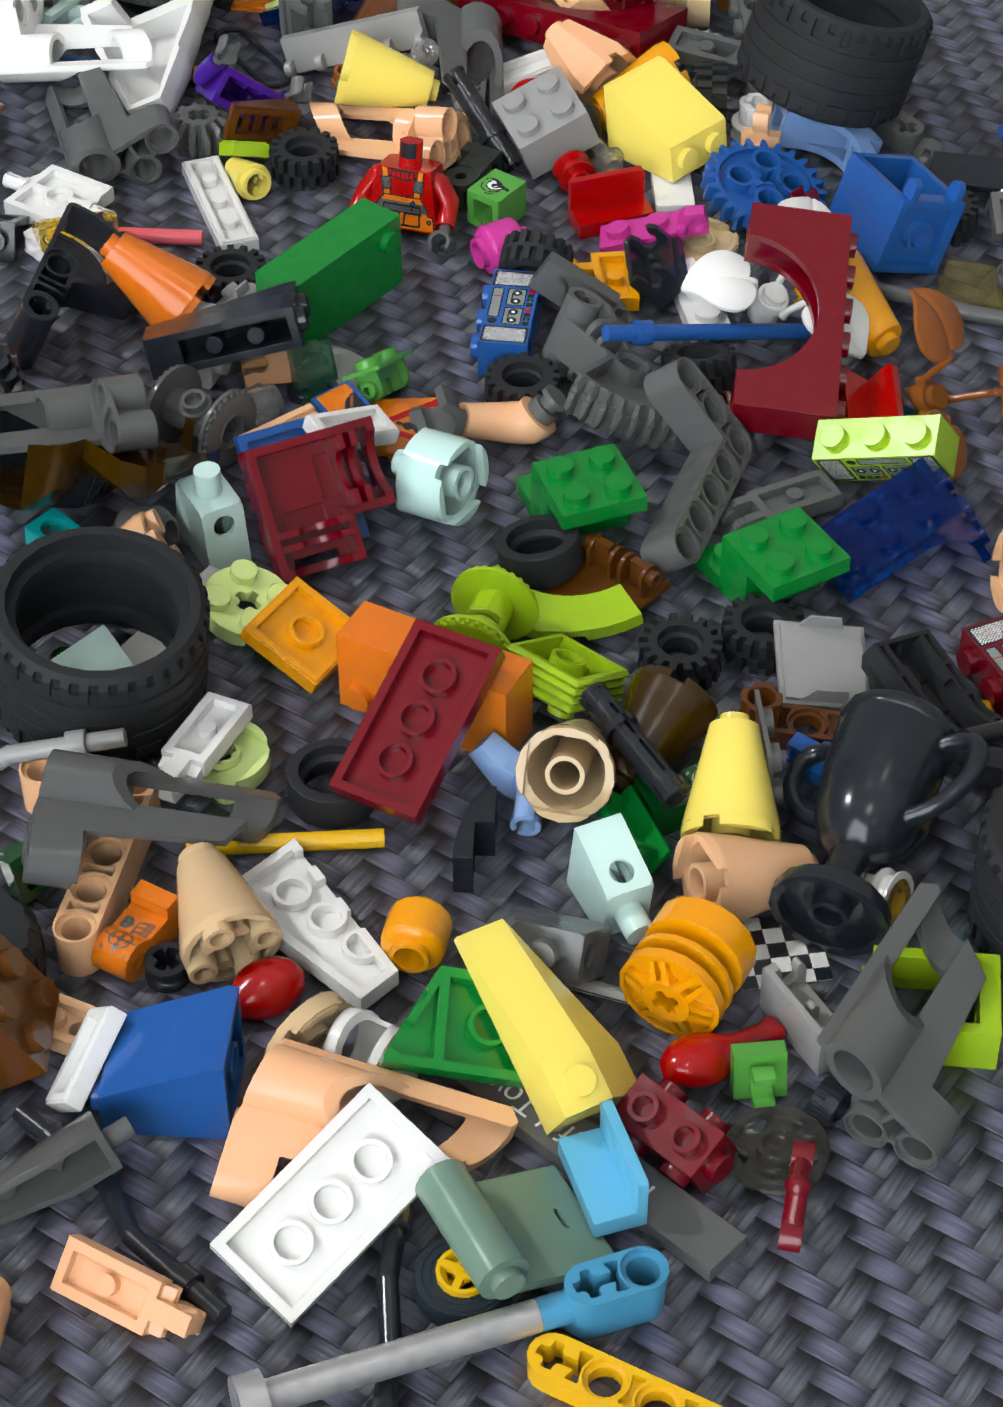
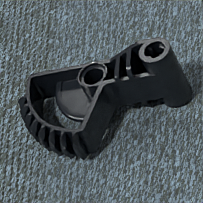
[2,202,140,370]

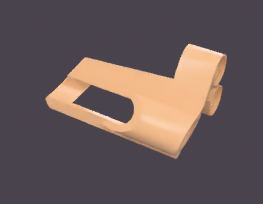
[309,101,472,171]
[209,1038,518,1207]

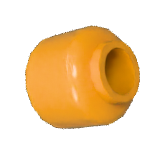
[380,896,453,973]

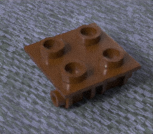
[543,533,671,611]

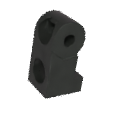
[445,141,502,212]

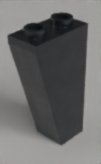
[142,281,311,380]

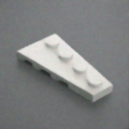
[242,838,399,1010]

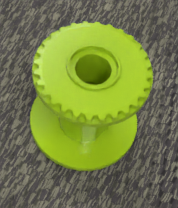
[434,565,539,652]

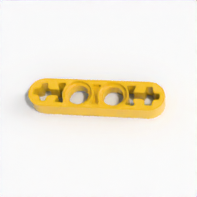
[527,1332,723,1407]

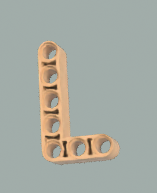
[18,759,161,977]

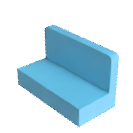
[558,1099,649,1238]

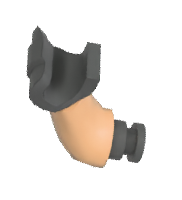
[408,383,567,444]

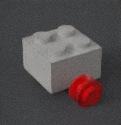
[491,66,601,193]

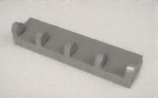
[280,6,430,78]

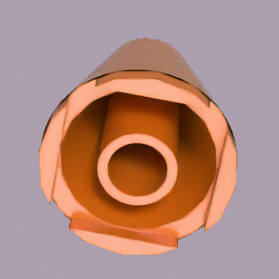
[99,231,216,326]

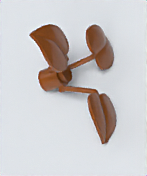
[904,288,1003,488]

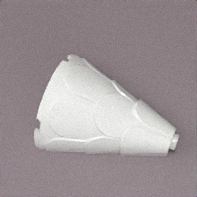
[80,0,214,130]

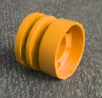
[619,896,757,1037]

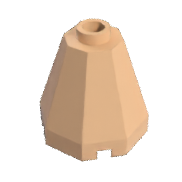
[543,19,637,105]

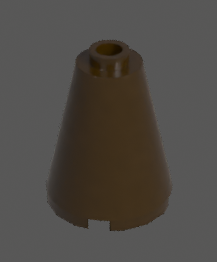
[608,664,718,794]

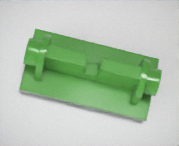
[342,346,414,402]

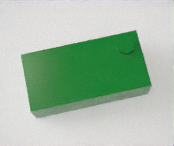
[255,198,403,357]

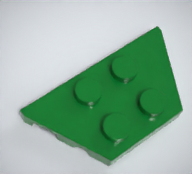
[378,965,525,1089]

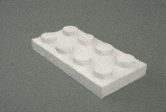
[210,1083,450,1328]

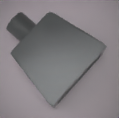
[512,906,613,985]

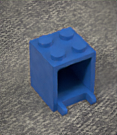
[829,152,966,274]

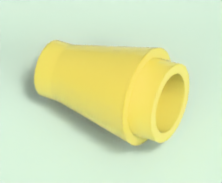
[225,156,271,200]

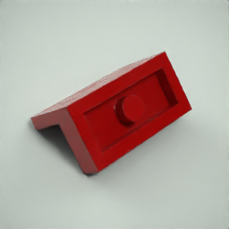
[568,166,655,239]
[838,363,904,419]

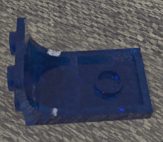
[821,457,991,603]

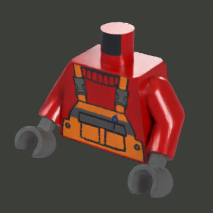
[348,136,460,254]

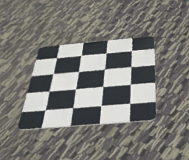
[741,916,833,990]

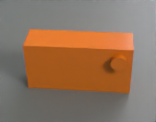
[336,601,533,752]

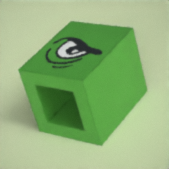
[467,168,526,227]

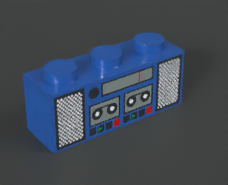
[470,269,543,375]

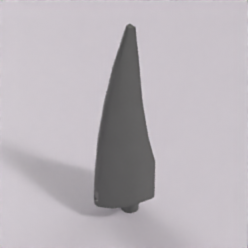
[0,1110,137,1226]

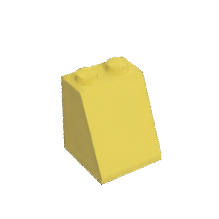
[603,56,727,183]

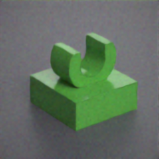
[730,1040,788,1108]

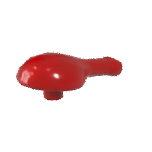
[231,956,306,1020]
[659,1016,787,1088]

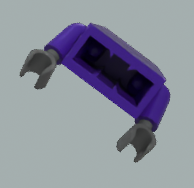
[194,34,313,126]

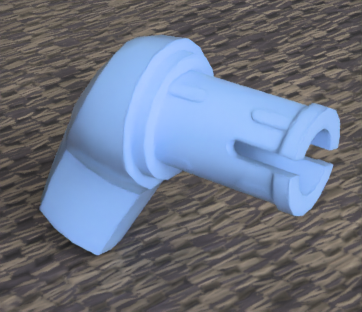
[468,732,542,836]

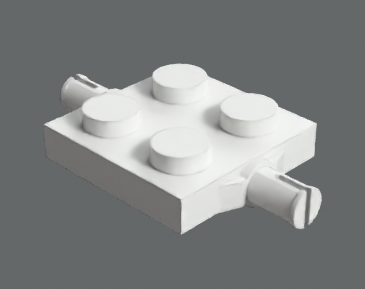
[2,164,117,230]

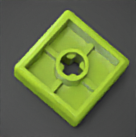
[506,633,630,719]

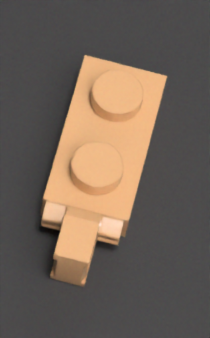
[50,1234,208,1338]

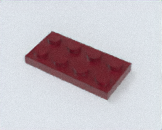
[328,618,506,826]

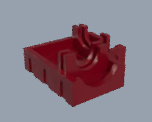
[237,415,396,583]

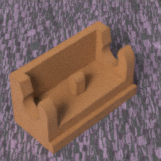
[240,350,292,387]

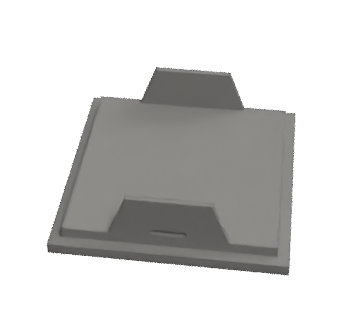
[773,615,869,710]

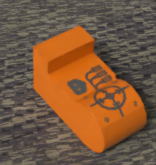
[92,879,179,983]

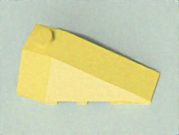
[454,918,636,1135]

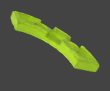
[496,564,644,640]

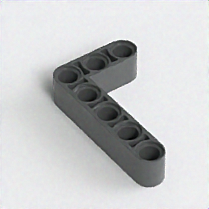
[640,357,753,577]

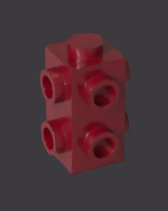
[616,1073,739,1194]

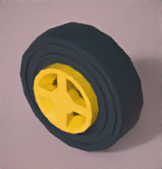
[413,1237,514,1326]

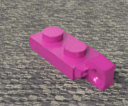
[599,205,709,252]

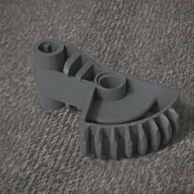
[540,287,681,450]

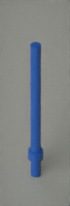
[601,320,812,346]

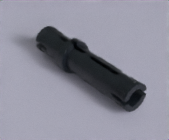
[442,65,523,173]
[579,682,690,810]

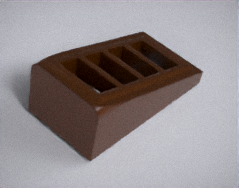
[222,98,302,143]

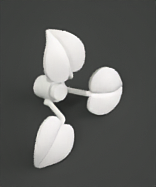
[681,197,870,359]

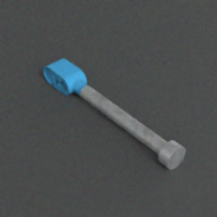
[227,1246,669,1407]

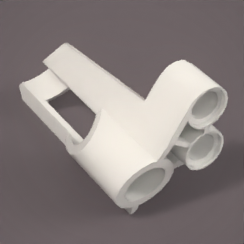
[0,0,155,83]

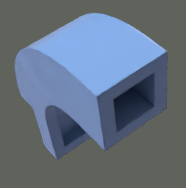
[770,104,883,173]

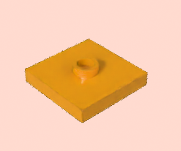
[239,576,350,694]

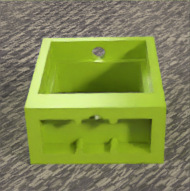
[861,945,1002,1070]

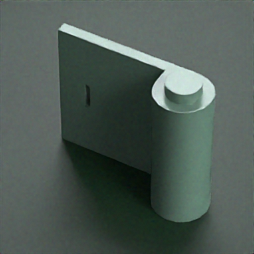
[415,1159,614,1300]

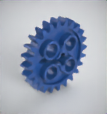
[700,138,827,235]

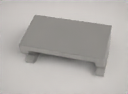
[759,956,833,1076]

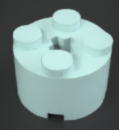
[391,428,489,526]

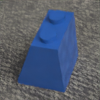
[90,986,246,1140]

